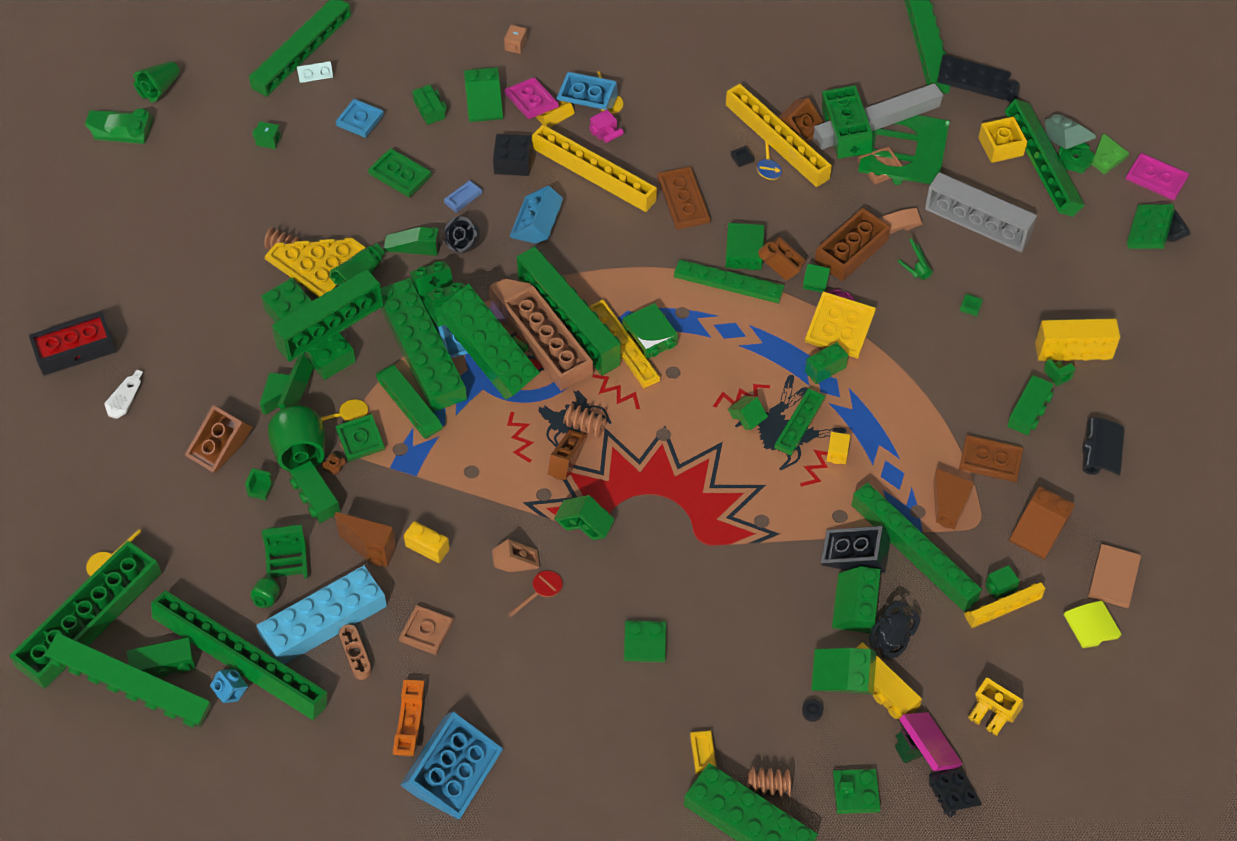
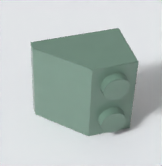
[1045,114,1096,149]

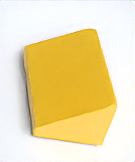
[536,101,574,128]

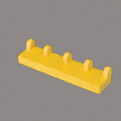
[964,582,1045,628]

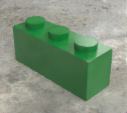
[1007,375,1054,436]
[289,461,341,523]
[127,637,195,677]

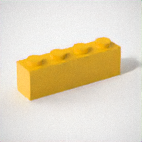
[856,642,922,721]

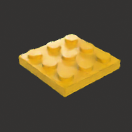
[805,292,876,359]

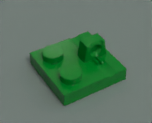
[832,769,880,814]

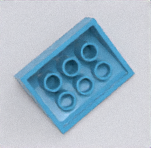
[400,712,503,820]

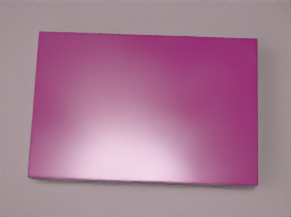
[504,77,559,119]
[1126,153,1189,200]
[900,712,963,771]

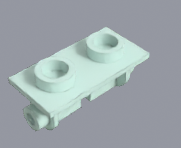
[297,61,333,83]

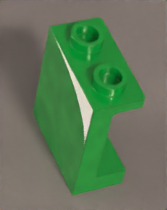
[623,303,678,359]

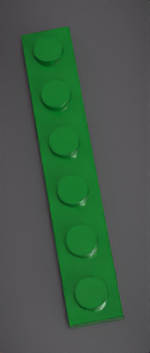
[674,259,784,304]

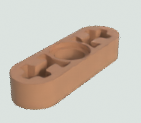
[339,624,371,680]

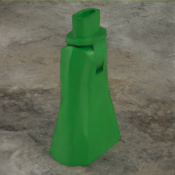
[329,243,385,286]

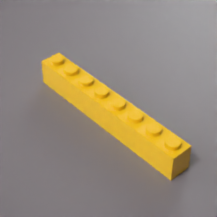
[726,83,832,188]
[532,125,657,212]

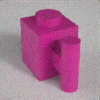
[589,110,624,143]

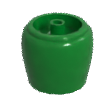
[268,405,325,472]

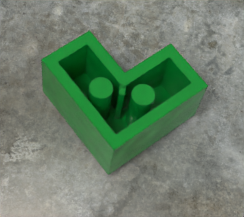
[554,495,615,540]

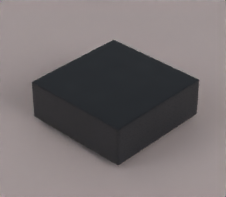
[730,146,754,167]

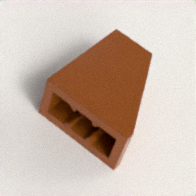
[933,469,974,530]

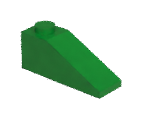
[383,227,440,256]

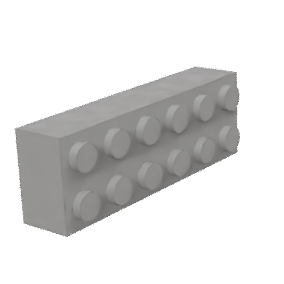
[925,172,1037,253]

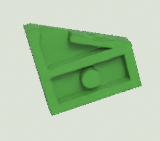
[1092,134,1129,175]

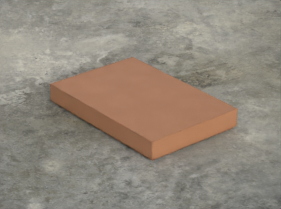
[1088,544,1141,608]

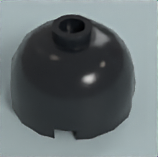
[444,216,481,253]

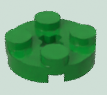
[1058,143,1094,173]

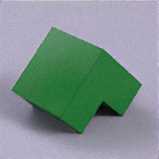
[802,264,830,293]
[728,396,768,430]

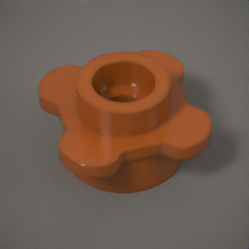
[322,454,346,474]

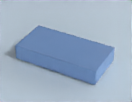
[444,180,482,213]

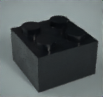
[493,134,532,176]

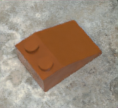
[185,405,253,473]
[1009,486,1075,560]
[335,512,396,567]

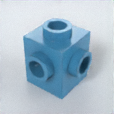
[210,669,248,703]

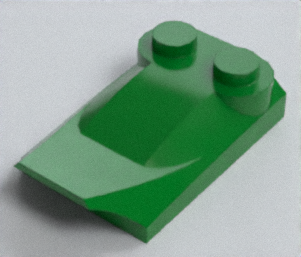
[85,108,153,144]

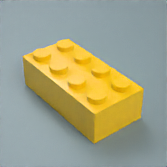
[1035,319,1120,361]

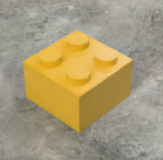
[978,117,1027,163]

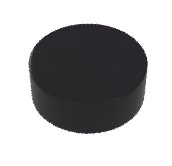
[802,699,823,722]

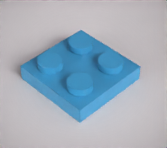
[336,99,384,138]

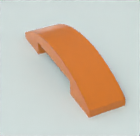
[393,680,425,756]

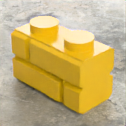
[404,521,450,563]

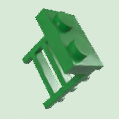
[262,524,308,579]

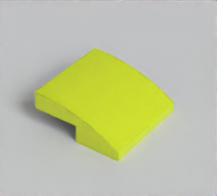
[1064,601,1122,648]

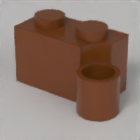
[758,237,806,281]

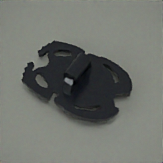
[869,600,921,659]

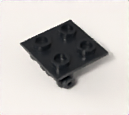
[929,768,982,817]

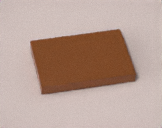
[959,435,1024,482]

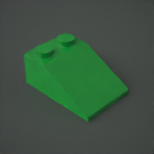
[464,67,503,122]
[811,648,876,695]

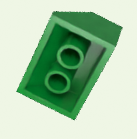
[832,566,881,634]

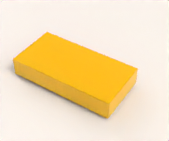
[690,730,717,774]

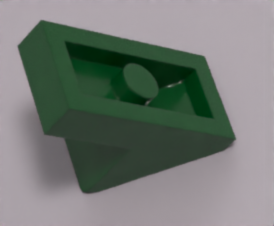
[895,731,923,763]

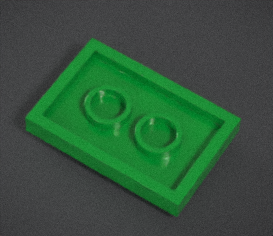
[368,148,432,198]
[1127,204,1175,249]

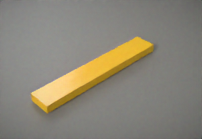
[588,299,660,389]

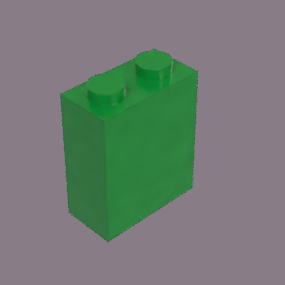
[725,223,764,270]

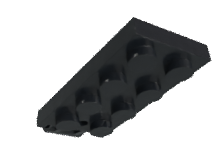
[937,54,1020,102]

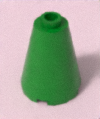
[133,61,180,102]

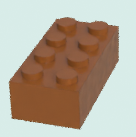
[815,208,891,282]

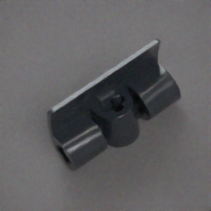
[1082,417,1125,476]

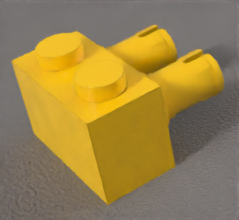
[968,677,1024,736]

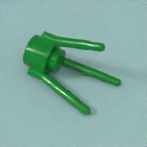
[897,238,933,280]

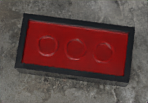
[29,311,116,376]

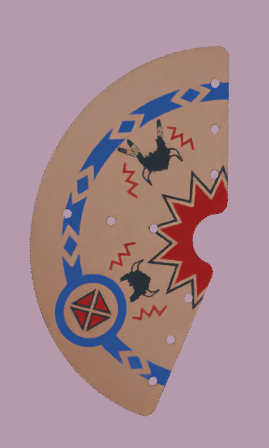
[340,267,982,546]

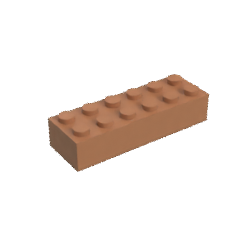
[501,285,593,391]

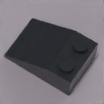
[821,526,891,573]

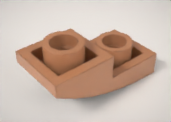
[881,208,922,234]

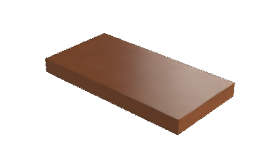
[657,166,710,230]

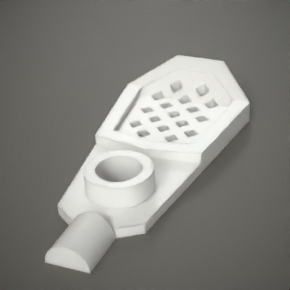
[104,370,143,419]

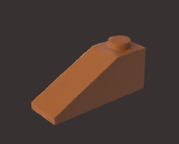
[547,430,587,480]

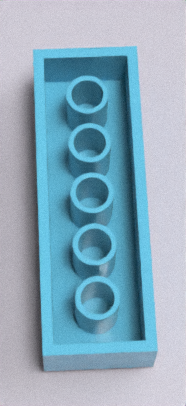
[256,566,387,665]

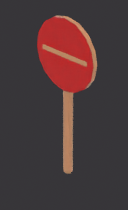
[508,571,563,617]

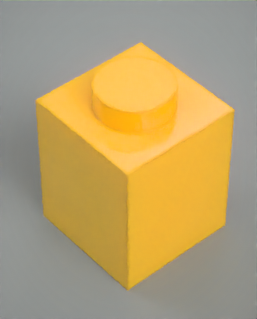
[827,432,850,464]

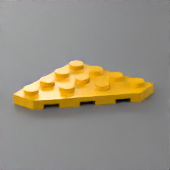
[264,238,366,297]

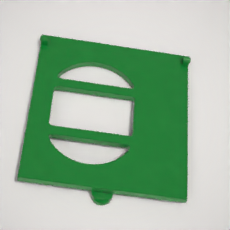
[858,115,950,185]

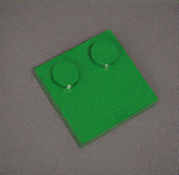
[335,414,385,462]
[624,621,666,662]

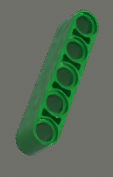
[376,364,443,439]

